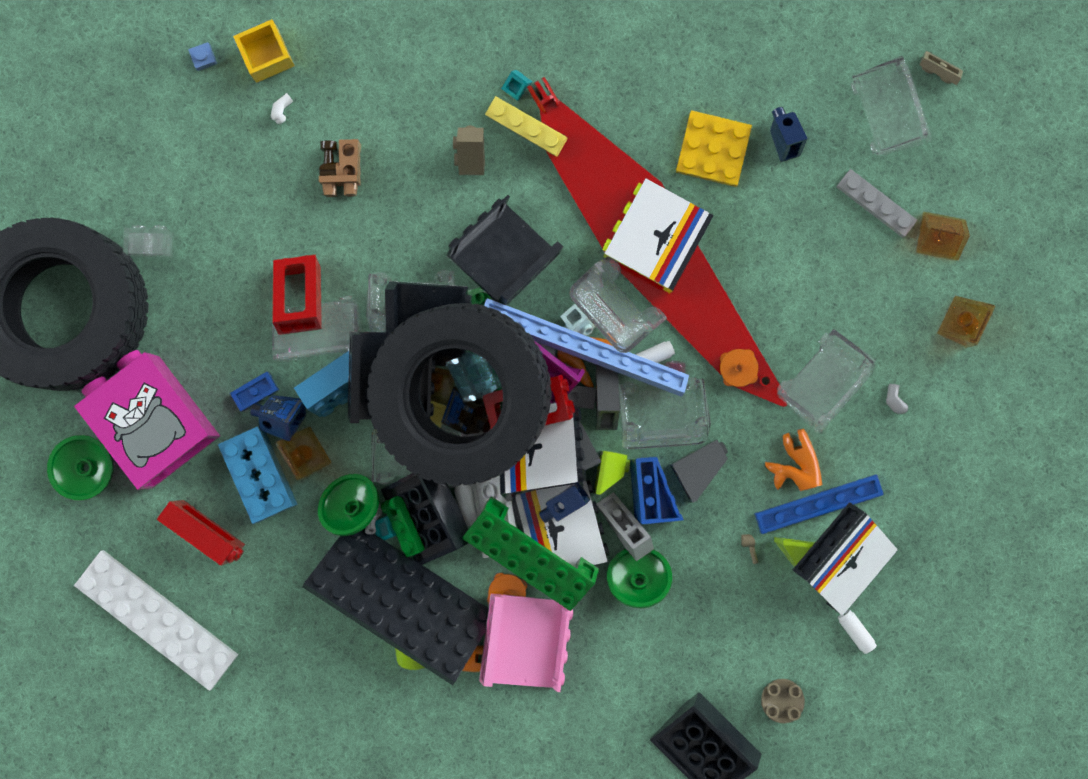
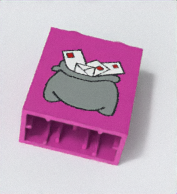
[74,350,220,490]

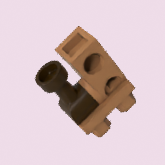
[319,139,361,197]

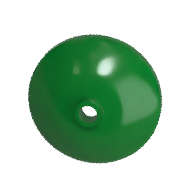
[47,435,114,500]
[318,474,379,536]
[607,549,672,609]

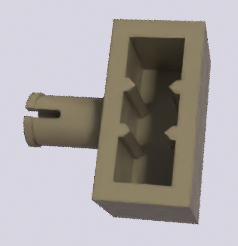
[453,125,485,175]

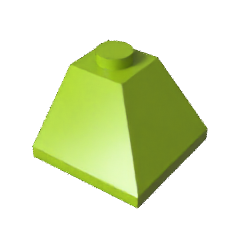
[593,451,630,495]
[774,537,815,566]

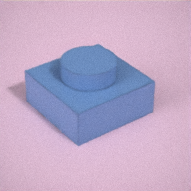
[188,42,217,71]

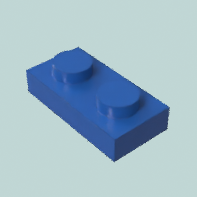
[230,372,279,412]

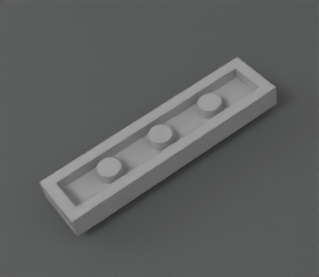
[836,169,918,238]

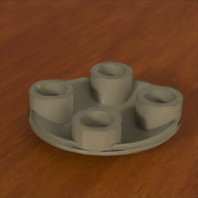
[761,679,805,723]

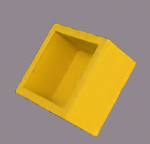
[233,19,295,83]

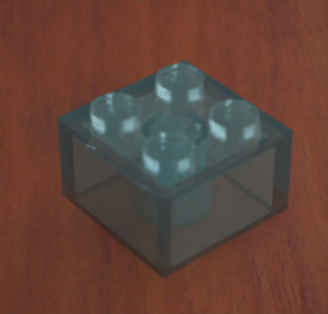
[446,351,501,403]

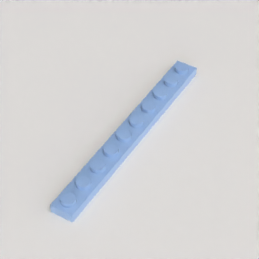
[484,298,689,397]

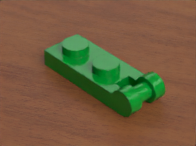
[381,496,425,557]

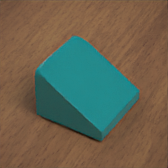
[501,70,532,101]
[375,516,396,540]

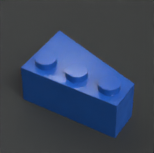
[629,457,684,524]

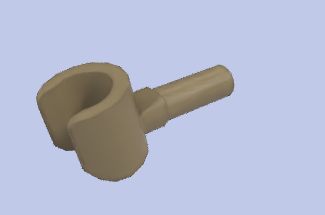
[741,534,758,564]

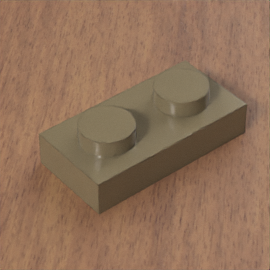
[920,51,963,85]

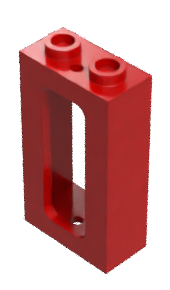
[273,254,322,335]
[482,374,575,429]
[156,500,245,566]

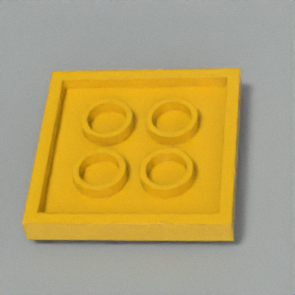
[676,110,752,187]

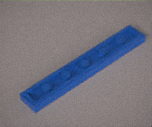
[754,474,884,534]

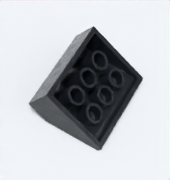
[381,473,469,565]
[650,692,762,779]

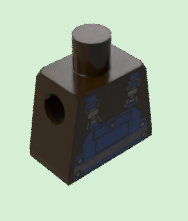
[441,385,491,434]

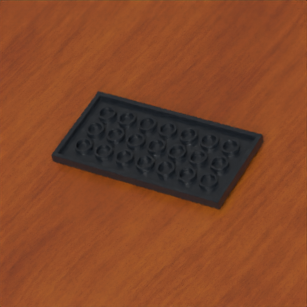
[302,528,489,686]

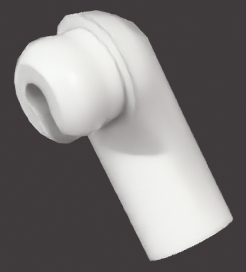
[271,93,293,124]

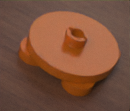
[720,349,758,387]
[487,572,527,604]

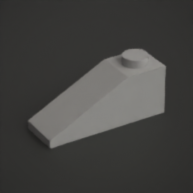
[597,492,654,561]

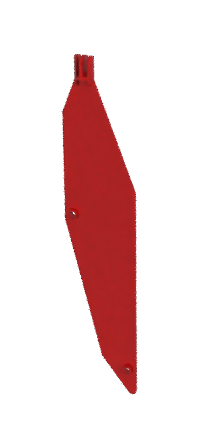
[527,77,789,407]

